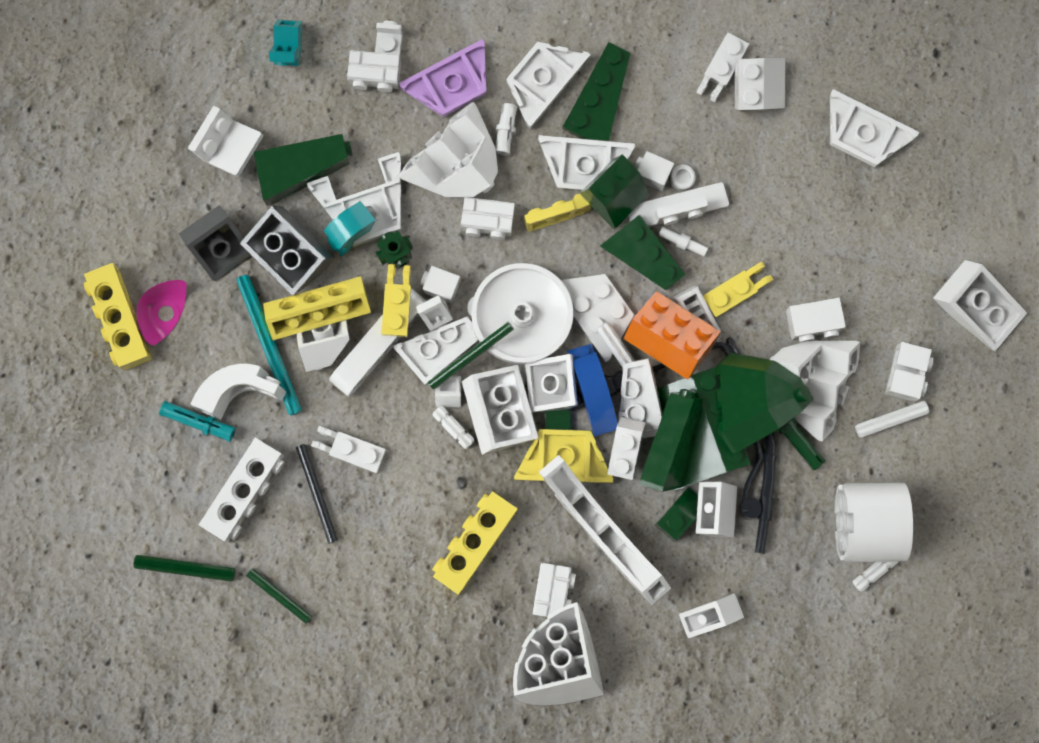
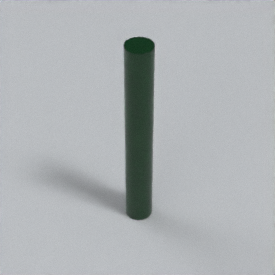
[246,568,312,624]

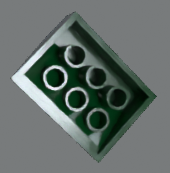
[657,367,751,491]

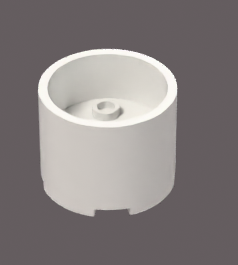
[834,483,913,562]

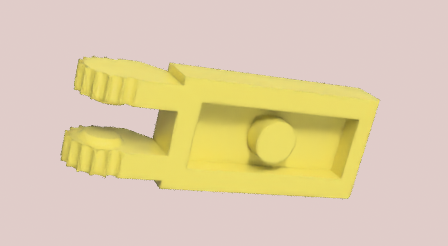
[524,193,592,232]
[703,262,774,319]
[381,264,411,337]

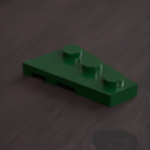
[600,215,686,290]

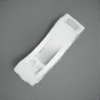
[190,364,286,420]

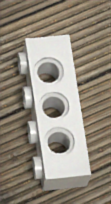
[199,437,285,542]

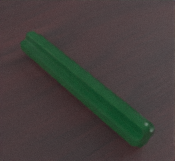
[133,555,236,582]

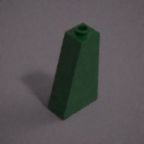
[254,134,353,206]
[639,389,703,492]

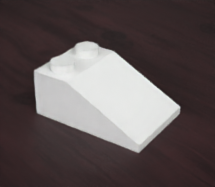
[933,260,1027,351]

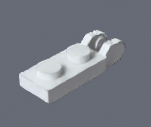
[696,33,749,102]
[311,426,386,473]

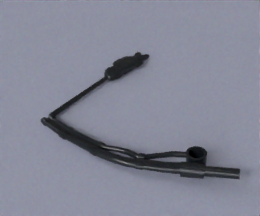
[572,337,777,554]

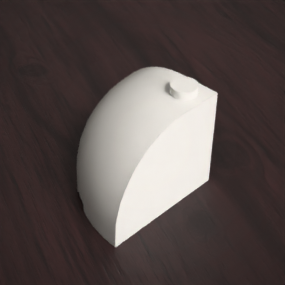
[513,602,604,705]

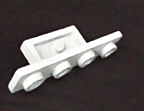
[628,182,729,227]

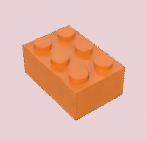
[624,291,721,380]

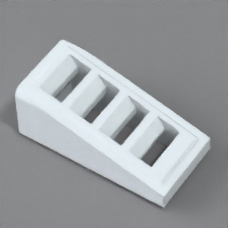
[672,286,720,331]

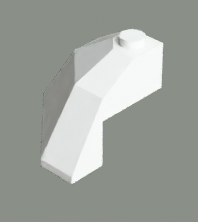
[399,102,498,197]
[769,341,860,442]

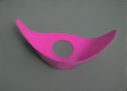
[136,280,187,345]

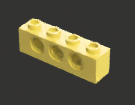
[83,263,153,371]
[263,276,371,340]
[432,491,518,595]

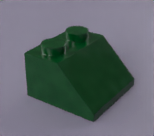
[580,154,649,229]

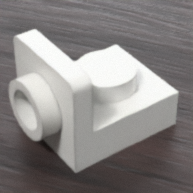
[375,21,403,55]
[416,295,453,331]

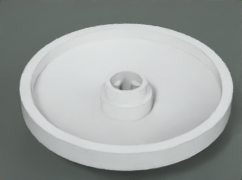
[471,263,573,364]

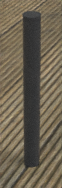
[296,444,338,544]

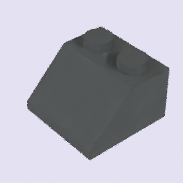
[179,205,251,282]

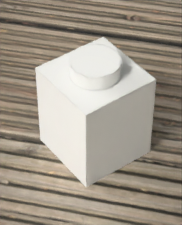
[634,151,674,191]
[420,266,461,304]

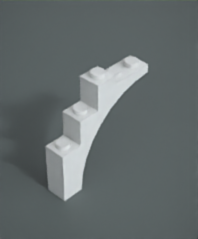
[539,455,671,605]

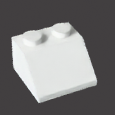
[735,58,785,110]

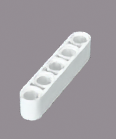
[329,288,426,397]

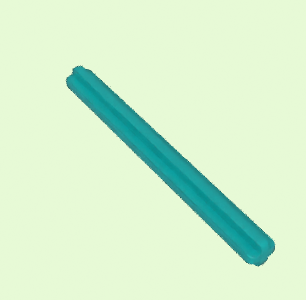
[236,274,302,416]

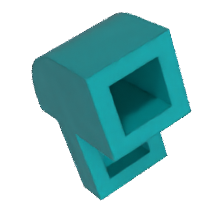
[269,19,302,66]
[324,201,376,257]

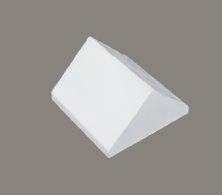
[525,354,578,413]

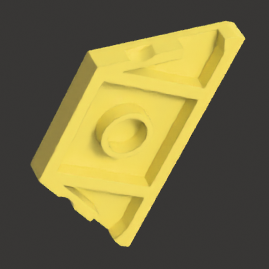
[514,429,613,483]

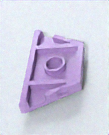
[399,39,486,117]

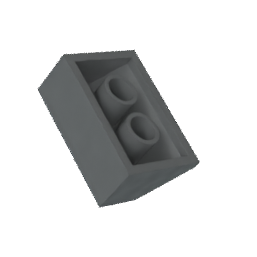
[240,206,335,296]

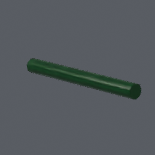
[428,321,514,390]

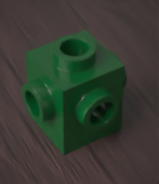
[375,231,413,269]

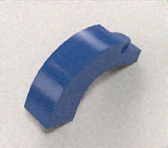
[567,344,618,436]

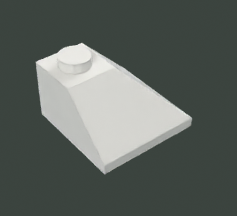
[297,320,350,372]

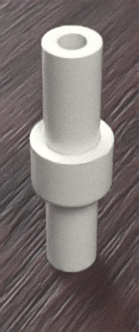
[658,227,708,257]

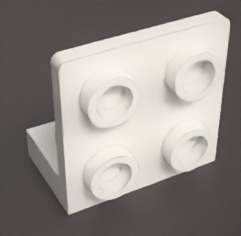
[188,106,263,177]

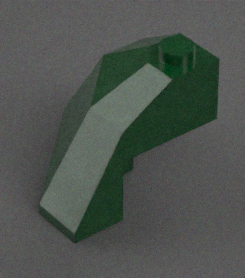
[716,353,813,454]

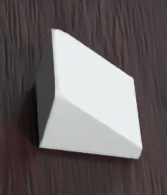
[435,376,461,407]

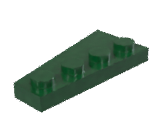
[562,42,630,141]

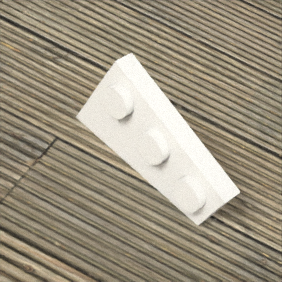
[393,317,479,386]
[618,358,663,438]

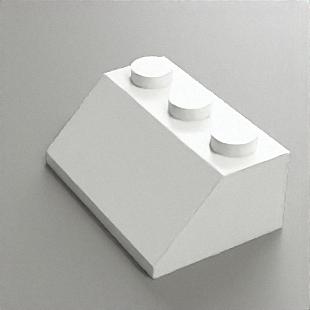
[462,365,538,455]

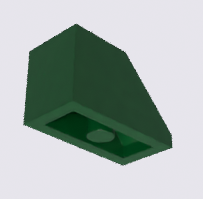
[655,487,698,542]

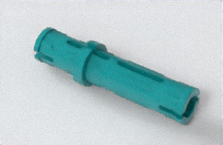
[159,400,236,442]

